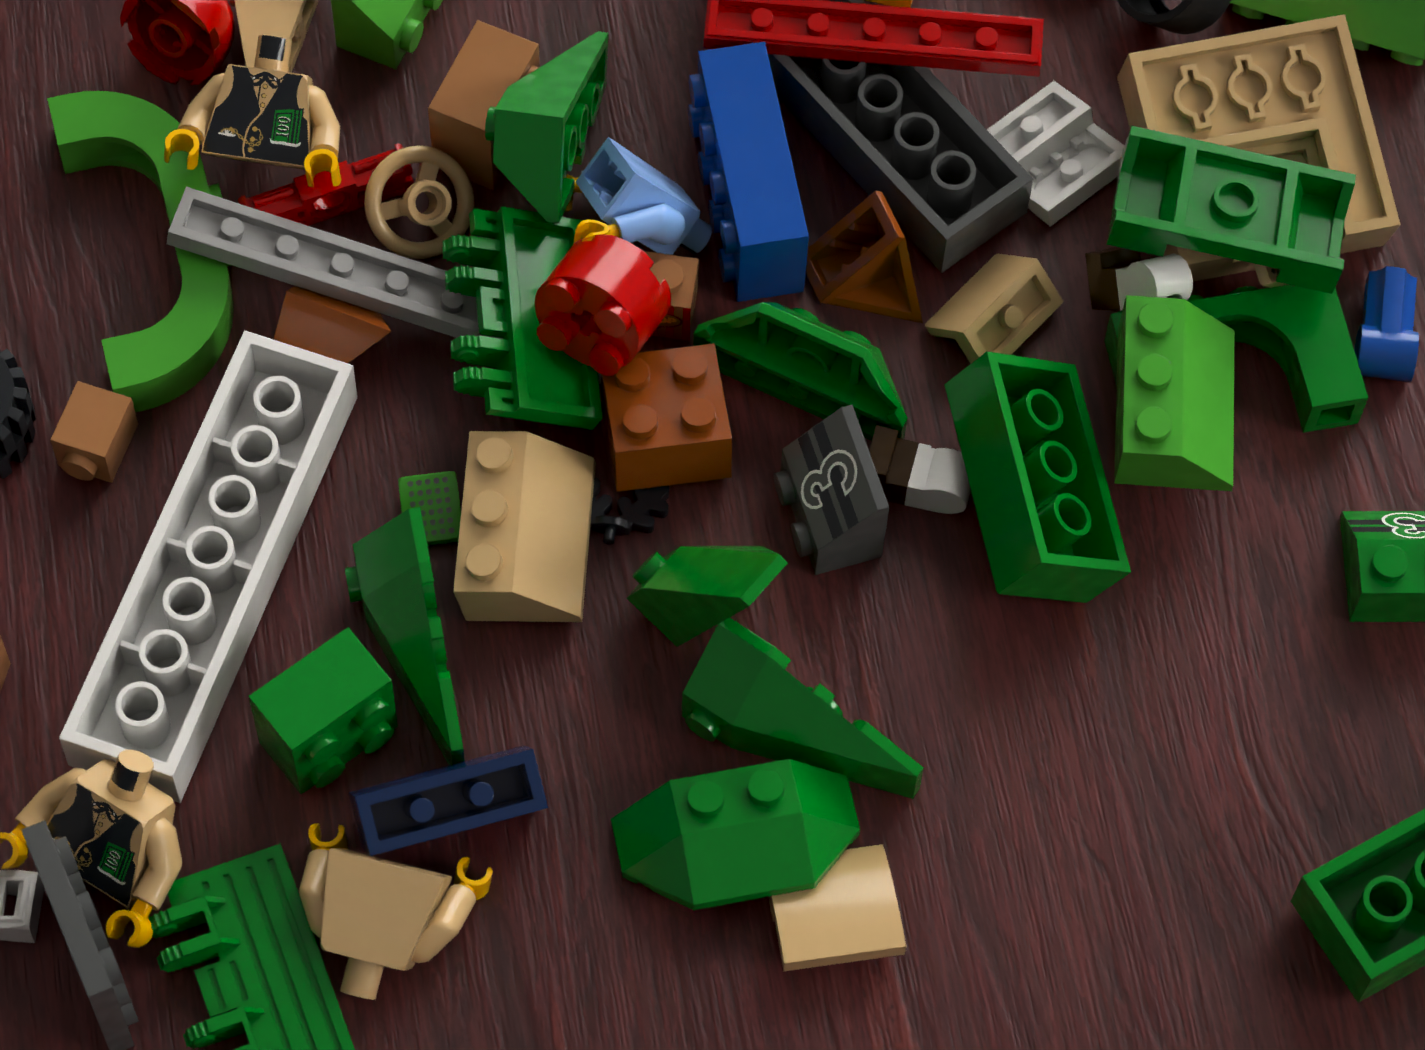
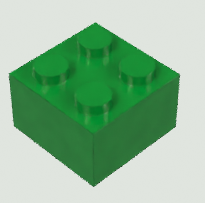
[248,627,398,795]

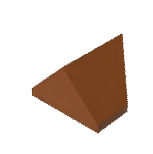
[806,191,923,323]
[273,286,392,363]

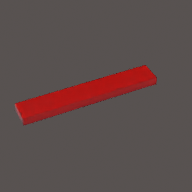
[703,0,1044,77]

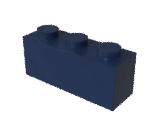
[348,745,548,856]

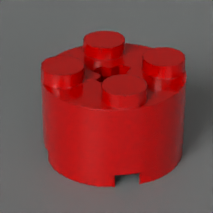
[535,234,671,376]

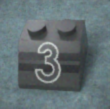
[774,405,889,575]

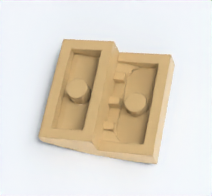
[768,844,906,972]

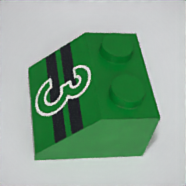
[1340,511,1425,622]

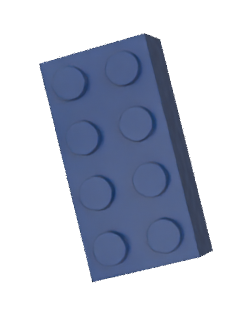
[688,41,809,302]

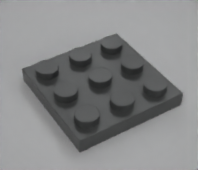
[21,820,139,1050]

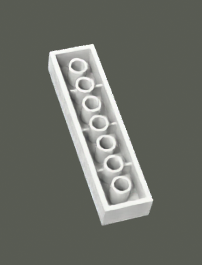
[59,330,357,803]

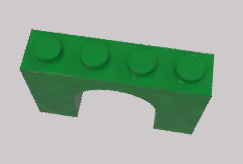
[1104,285,1368,433]

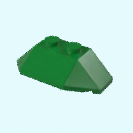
[693,302,907,441]
[611,759,860,910]

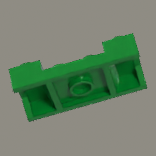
[1107,125,1356,294]

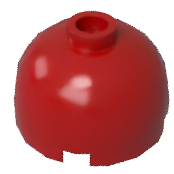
[120,0,235,85]

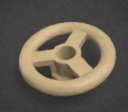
[364,146,474,259]

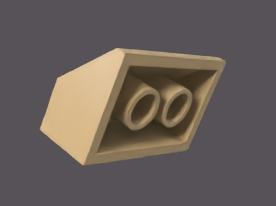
[453,431,596,622]

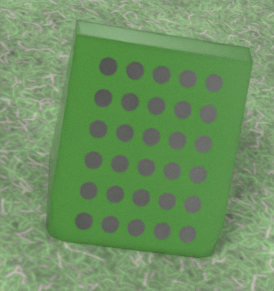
[398,471,461,545]

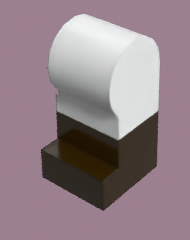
[1085,247,1193,311]
[869,425,971,514]

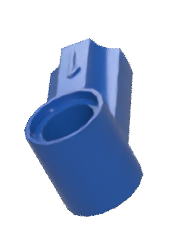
[1354,266,1419,382]

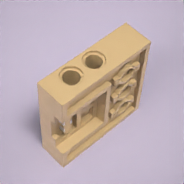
[1117,14,1401,282]

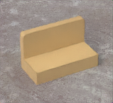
[925,254,1064,363]

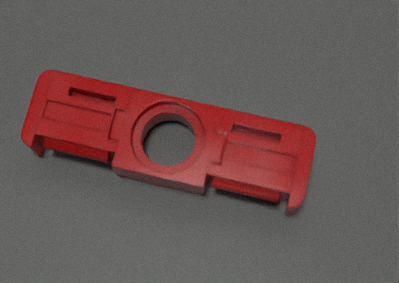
[237,144,414,226]

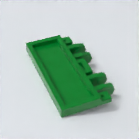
[442,206,602,430]
[148,843,355,1050]

